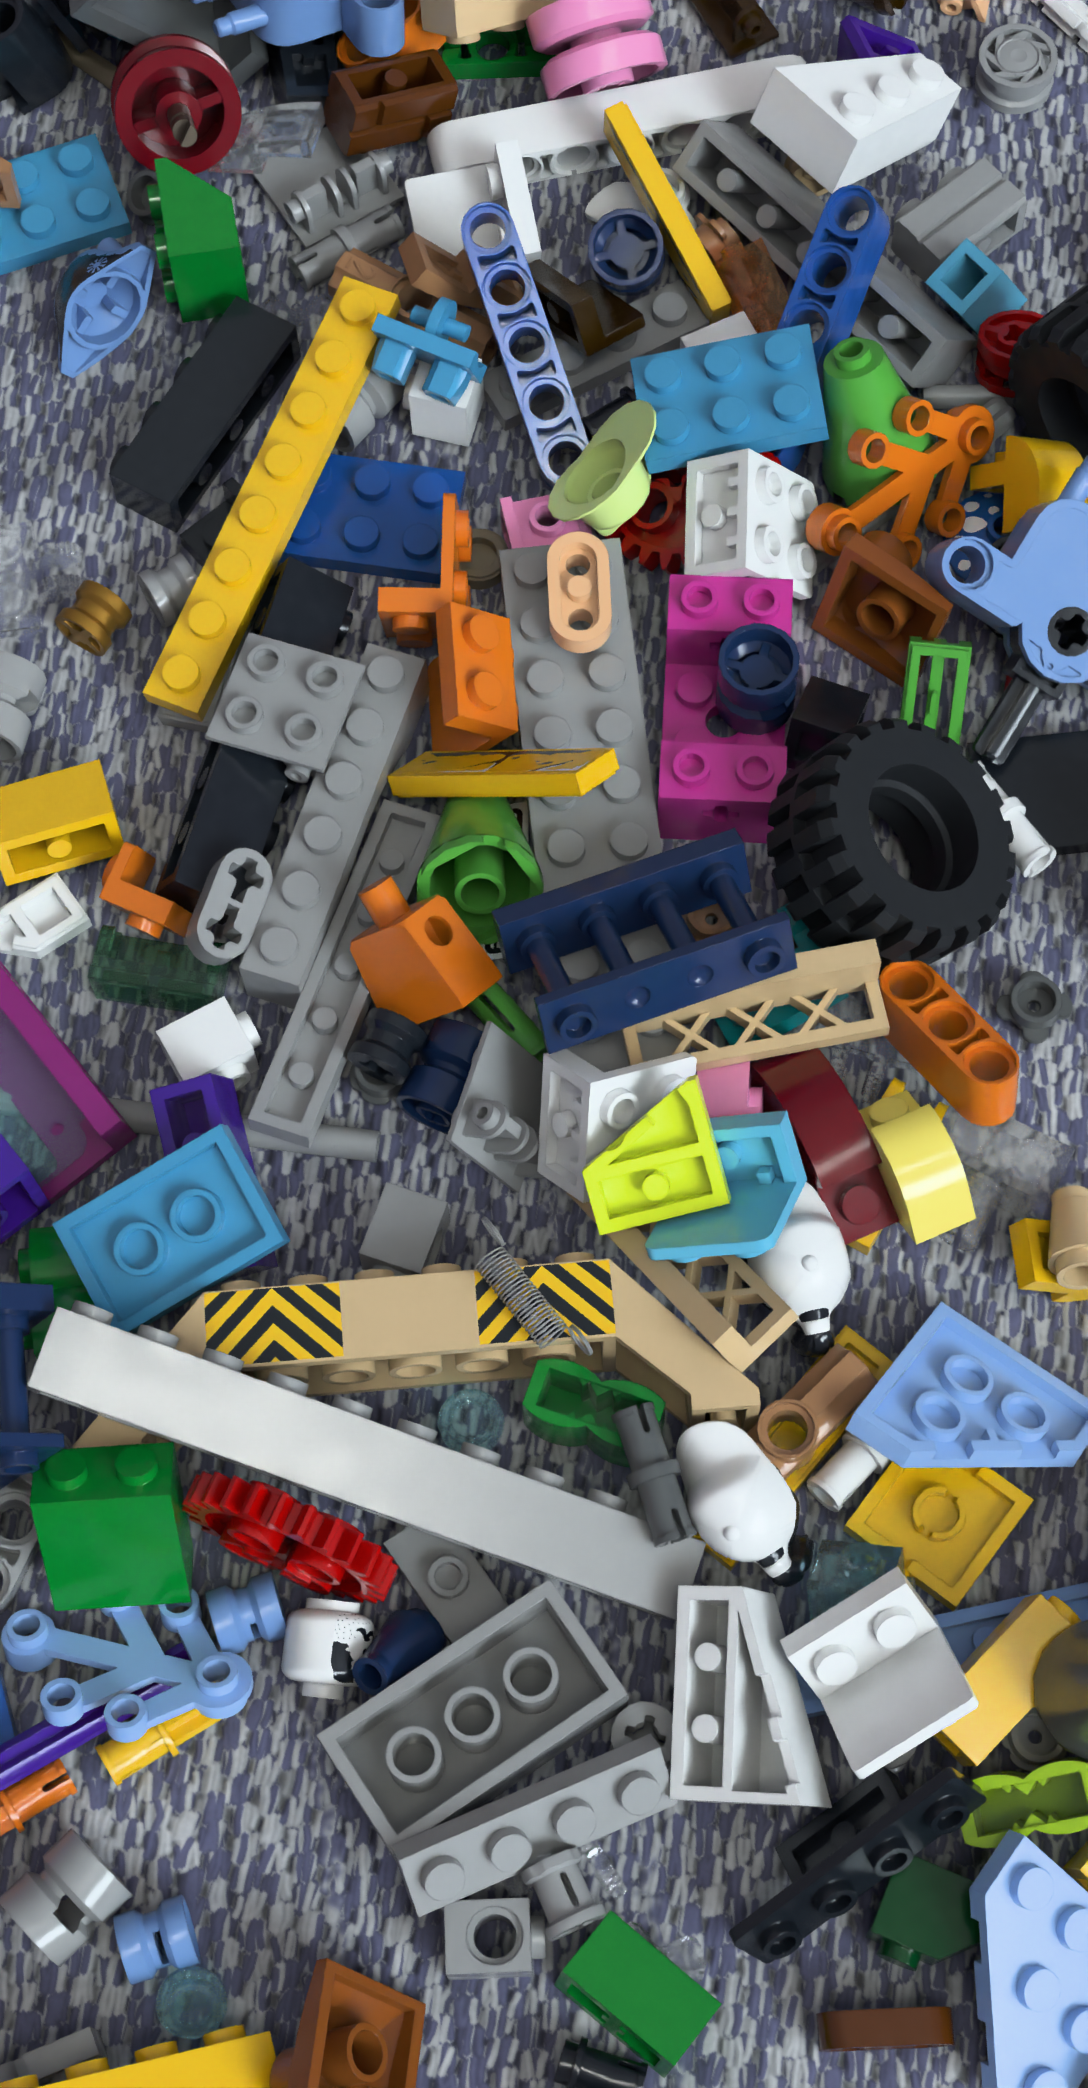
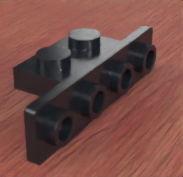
[729,1767,986,1964]

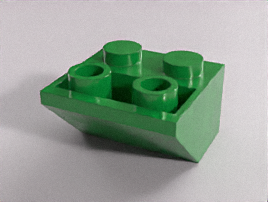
[147,157,249,323]

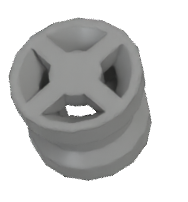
[137,552,198,628]
[611,1701,673,1769]

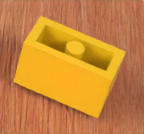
[0,759,124,886]

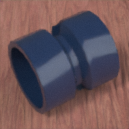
[588,208,665,296]
[715,623,800,735]
[396,1018,483,1134]

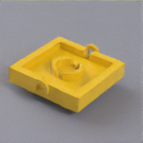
[843,1461,1034,1611]

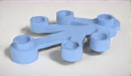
[1,1589,254,1743]

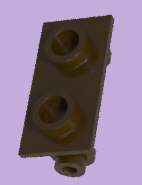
[689,0,779,60]

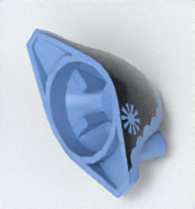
[54,237,156,378]

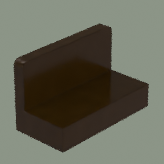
[528,259,646,357]

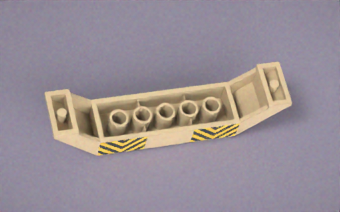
[73,1252,761,1452]

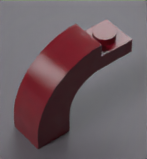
[750,1048,899,1245]

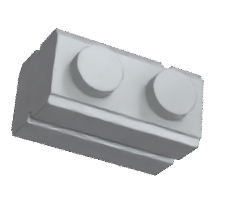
[891,157,1028,282]

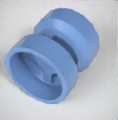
[205,1571,287,1654]
[113,1894,201,1985]

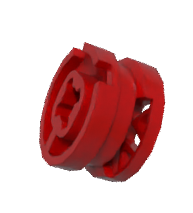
[975,310,1044,398]

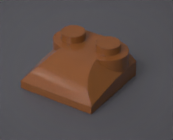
[811,530,954,688]
[270,1958,426,2088]

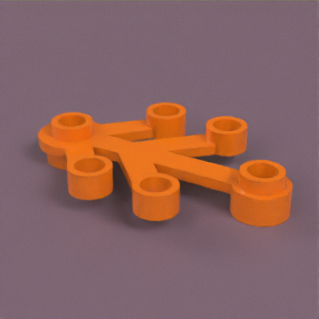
[805,396,995,568]

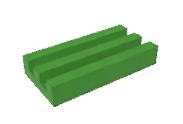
[899,636,972,744]

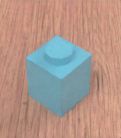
[925,238,1028,335]

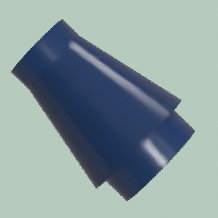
[352,1608,445,1696]

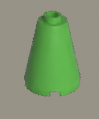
[822,337,938,506]
[416,797,544,944]

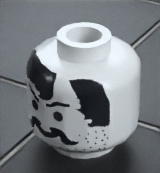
[281,1598,375,1700]

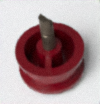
[110,34,242,174]

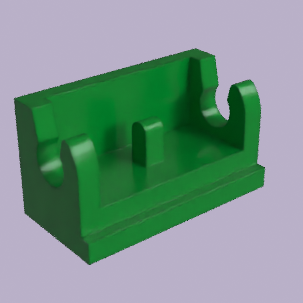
[554,1910,722,2078]

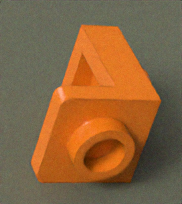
[99,841,192,939]

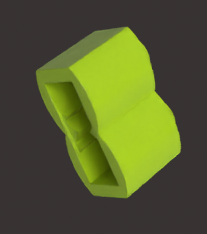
[961,1757,1088,1848]

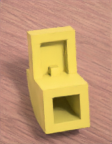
[859,1090,976,1245]

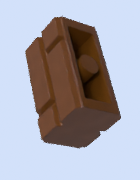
[323,49,458,157]

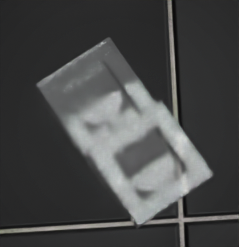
[208,102,326,174]

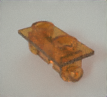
[712,237,789,333]

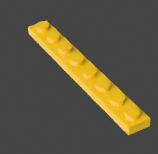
[142,276,401,722]

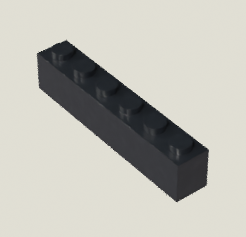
[154,556,354,925]

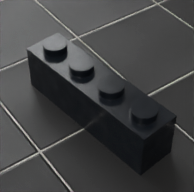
[109,296,301,533]

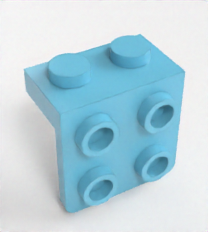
[645,1110,807,1263]

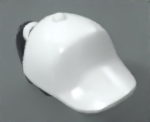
[747,1182,851,1358]
[676,1420,814,1587]

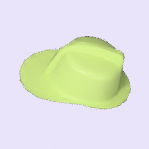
[548,400,656,536]

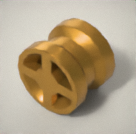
[55,580,132,656]

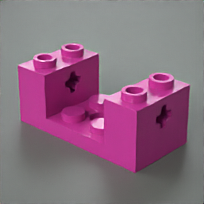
[657,574,793,843]

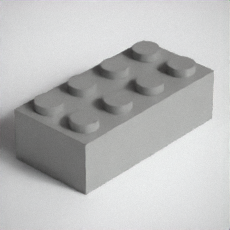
[316,1578,628,1863]

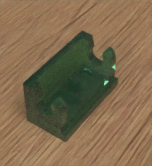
[88,925,232,1013]

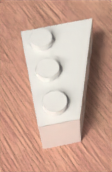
[750,53,962,194]
[669,1585,832,1808]

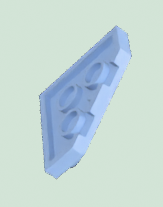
[845,1302,1088,1468]
[969,1829,1088,2088]

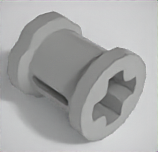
[520,1847,607,1942]

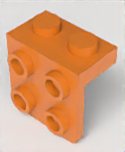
[377,493,473,648]
[427,601,519,751]

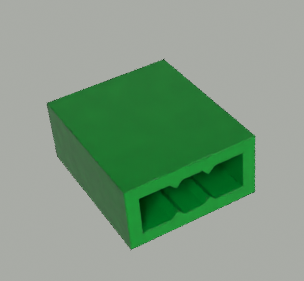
[30,1442,194,1611]

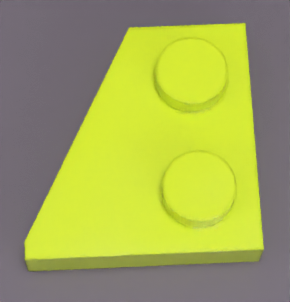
[582,1075,731,1235]

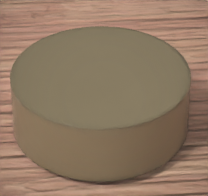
[460,529,508,590]

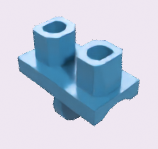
[371,296,488,407]

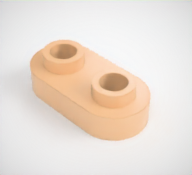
[547,531,612,653]

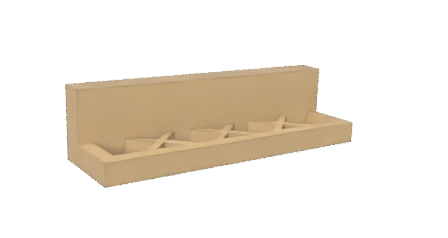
[621,939,890,1071]
[566,1192,799,1373]

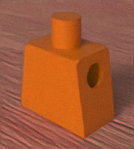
[350,875,503,1024]

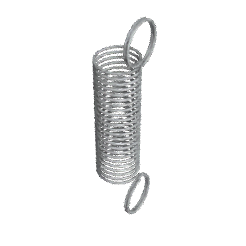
[475,1216,593,1356]

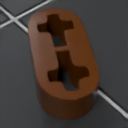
[816,2006,955,2052]

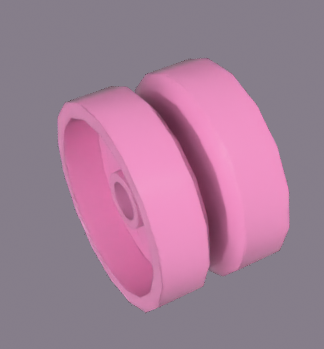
[525,0,668,101]

